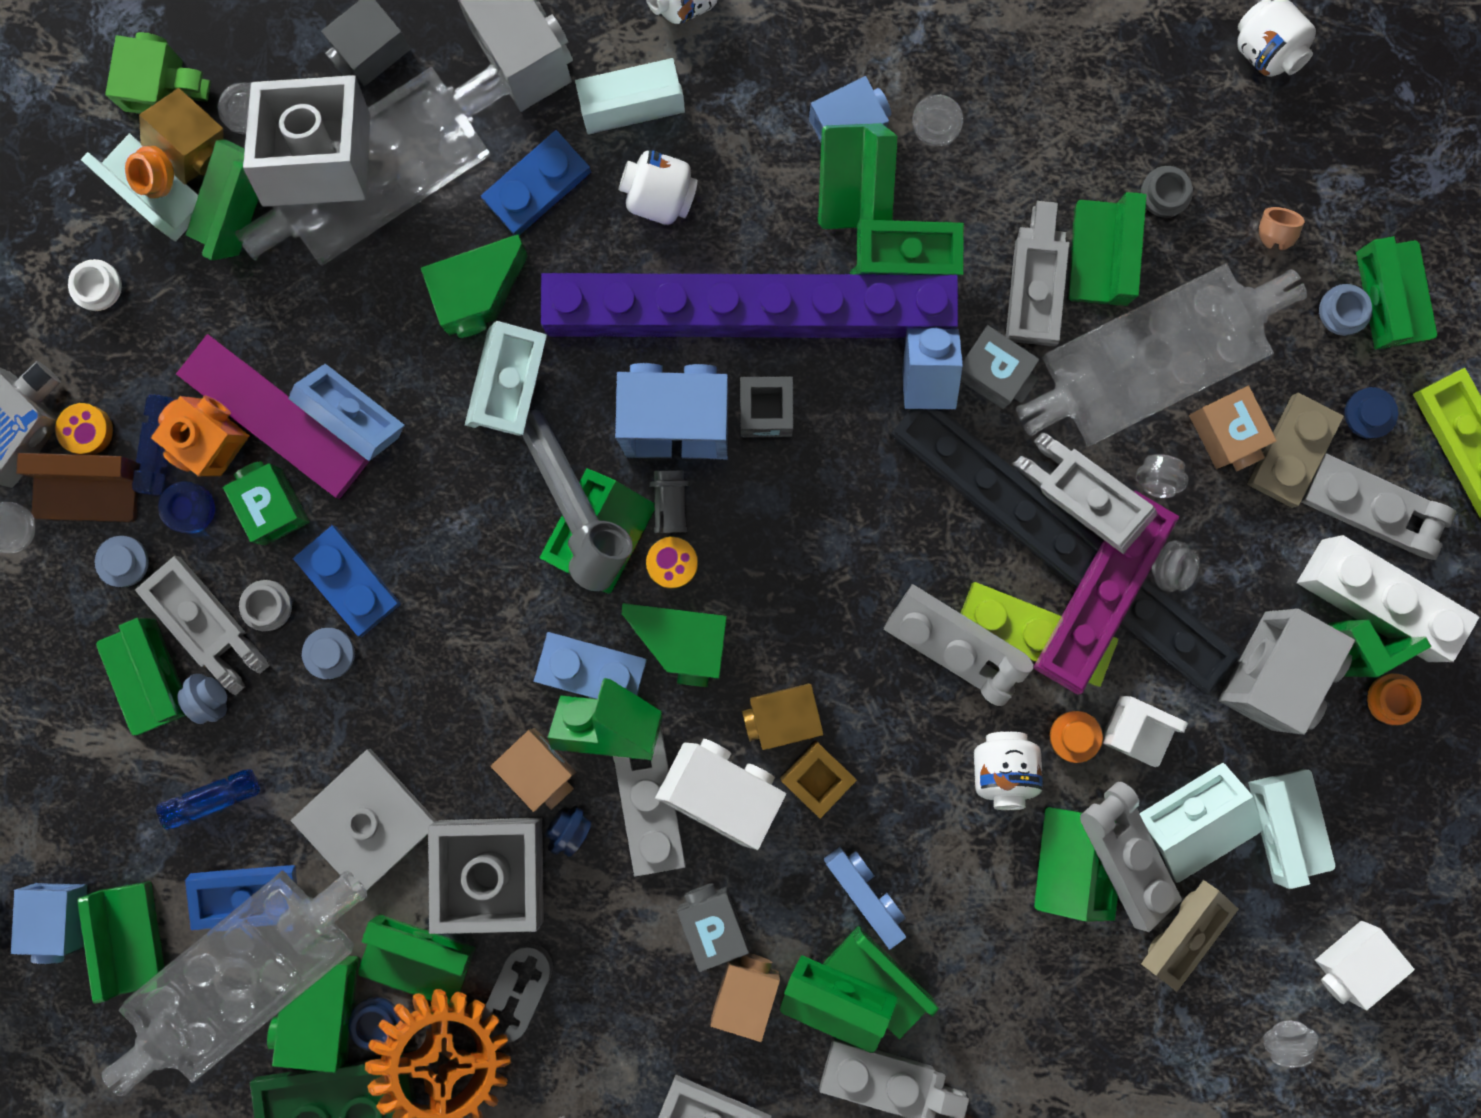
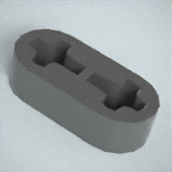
[482,943,553,1043]

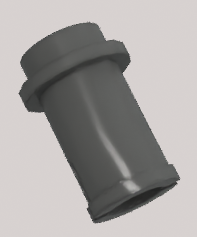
[649,470,690,533]

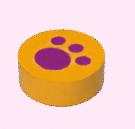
[55,403,113,455]
[646,537,698,589]

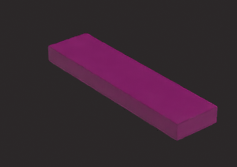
[176,334,369,499]
[1033,490,1179,695]

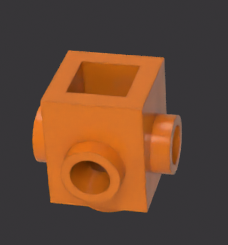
[151,395,250,476]

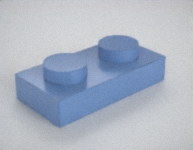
[288,364,405,461]
[534,632,648,699]
[824,846,906,950]

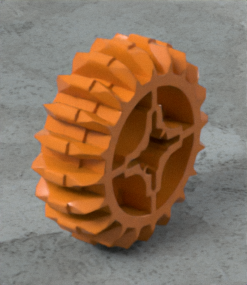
[365,989,511,1118]

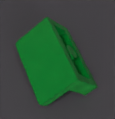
[818,123,898,229]
[186,140,258,261]
[1067,192,1147,306]
[850,220,964,278]
[1356,236,1437,350]
[539,468,655,594]
[96,618,186,735]
[1327,619,1432,677]
[1034,807,1118,922]
[78,881,167,1004]
[358,914,476,1004]
[823,926,939,1040]
[780,955,898,1053]

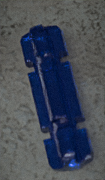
[132,394,175,495]
[156,769,260,830]

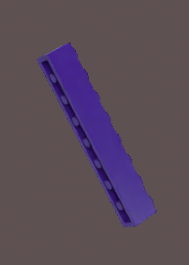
[541,273,958,338]

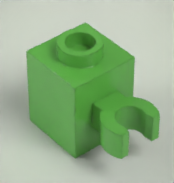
[105,32,211,114]

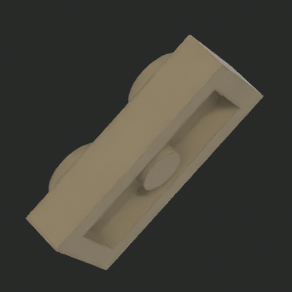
[1247,393,1344,508]
[1141,880,1239,992]

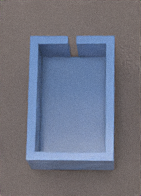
[615,363,728,459]

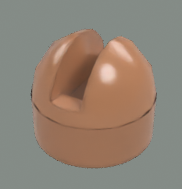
[1258,207,1304,250]

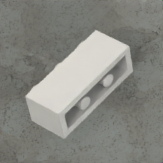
[1297,535,1479,662]

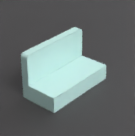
[575,58,685,135]
[81,133,198,242]
[465,321,547,436]
[1140,763,1263,883]
[1248,769,1335,889]

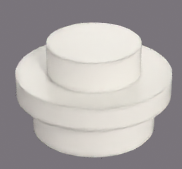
[68,259,122,311]

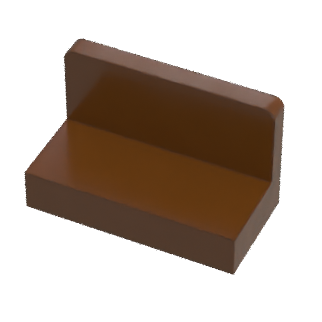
[16,453,140,522]

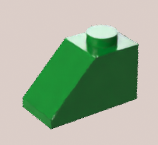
[421,234,528,338]
[621,603,727,687]
[267,956,359,1073]

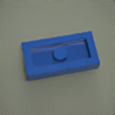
[481,130,591,235]
[293,525,401,637]
[185,865,300,930]

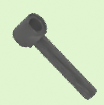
[522,409,633,591]

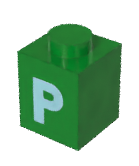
[223,461,310,546]

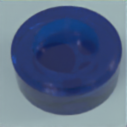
[158,481,215,534]

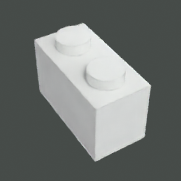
[655,739,787,850]

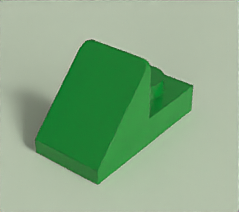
[548,678,663,760]

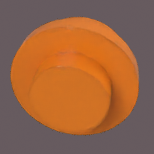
[125,146,174,199]
[1367,674,1422,725]
[1050,711,1103,763]

